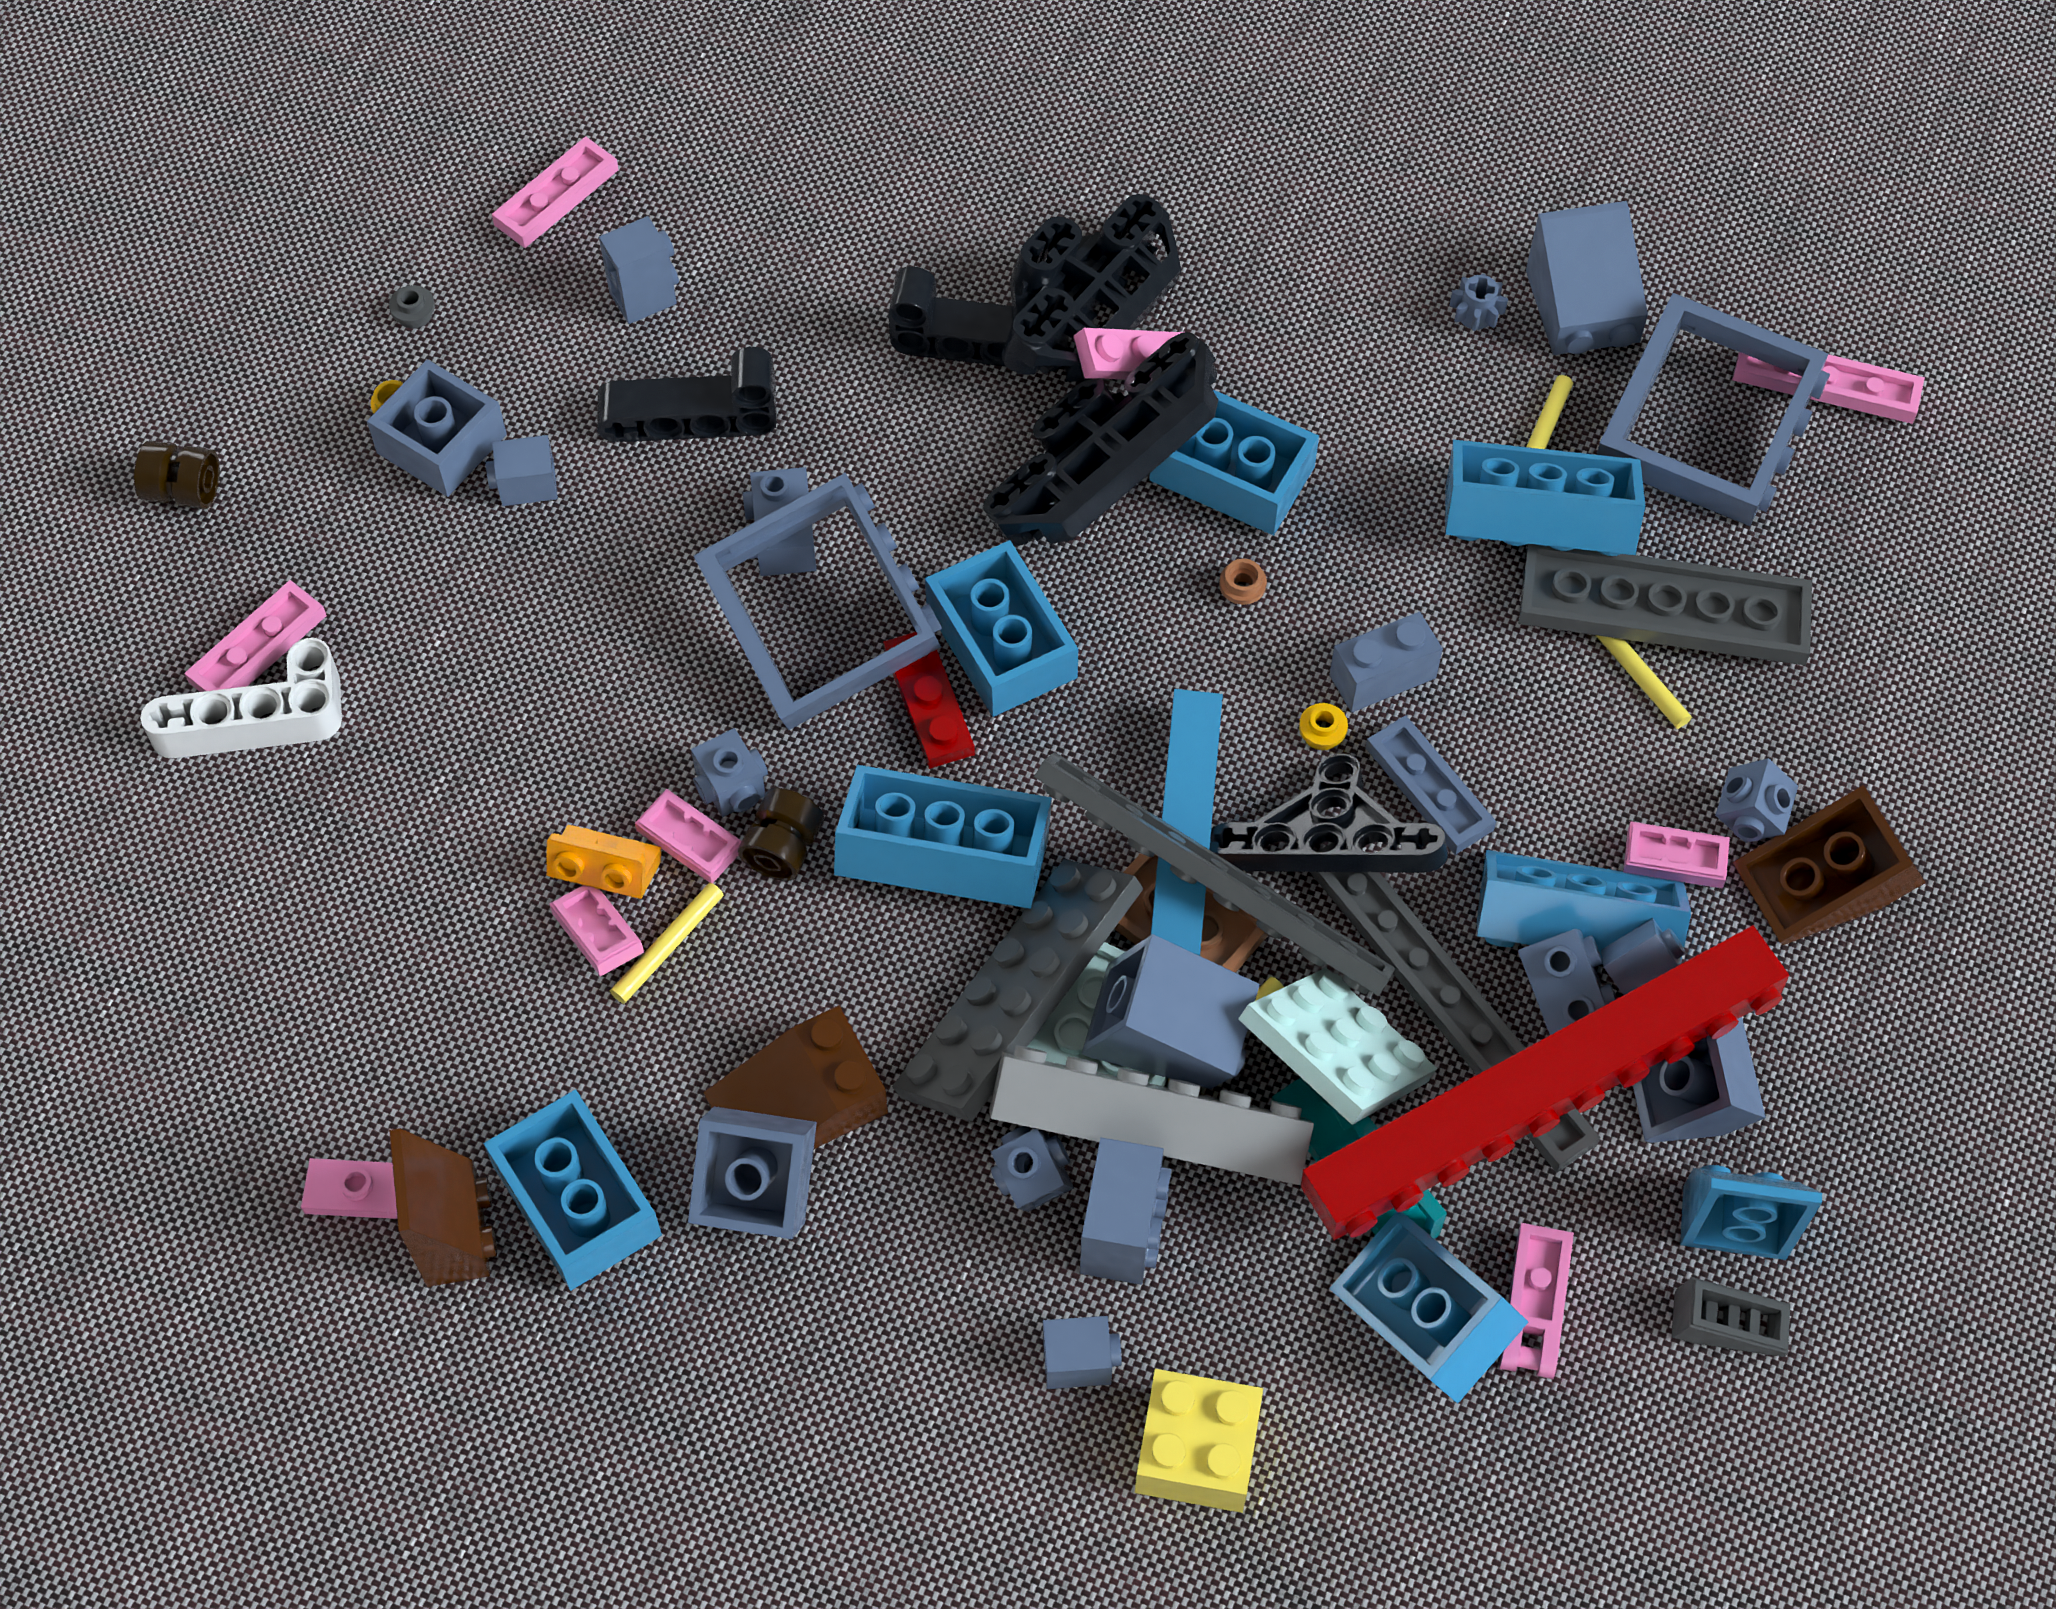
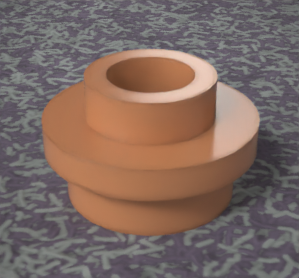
[1219,559,1267,605]

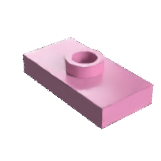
[635,789,742,883]
[1623,822,1730,889]
[549,885,644,977]
[301,1158,397,1219]

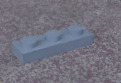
[1366,715,1497,855]

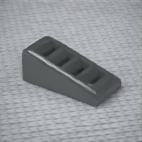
[1672,1277,1791,1357]

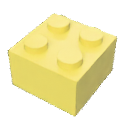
[1135,1369,1263,1513]

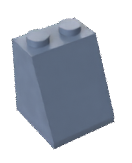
[1526,201,1648,355]
[1081,934,1260,1089]

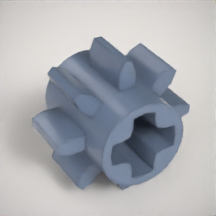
[1449,274,1508,331]

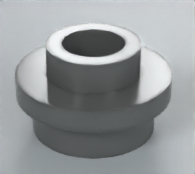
[389,285,435,329]

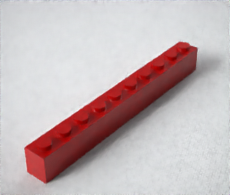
[1301,925,1790,1240]

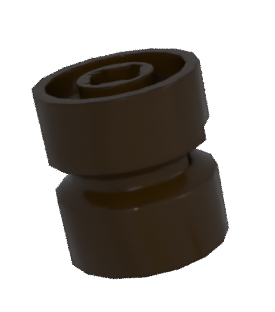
[134,440,220,509]
[738,788,824,881]

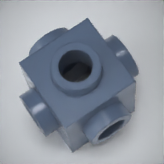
[691,728,768,818]
[1715,758,1798,843]
[991,1126,1074,1212]

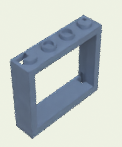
[1597,293,1830,526]
[693,472,942,730]

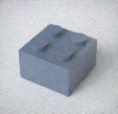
[367,359,507,497]
[688,1106,817,1239]
[1080,1137,1172,1285]

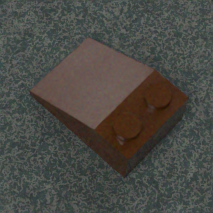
[1733,785,1926,945]
[704,1005,888,1150]
[389,1128,497,1287]

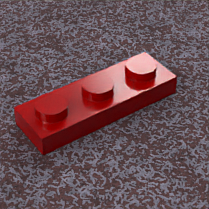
[883,632,975,769]

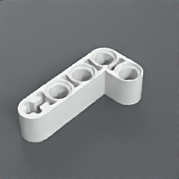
[140,638,342,758]

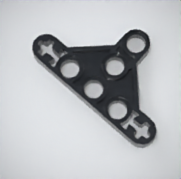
[1209,753,1448,873]

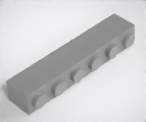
[989,1046,1314,1185]

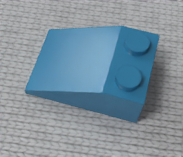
[1680,1165,1822,1260]
[1329,1212,1529,1404]

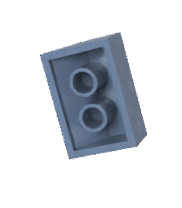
[1633,1017,1766,1143]

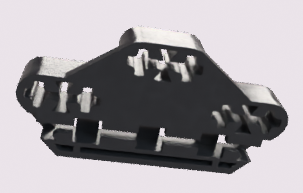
[1002,194,1181,382]
[983,332,1219,546]

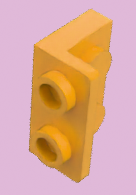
[547,824,662,899]

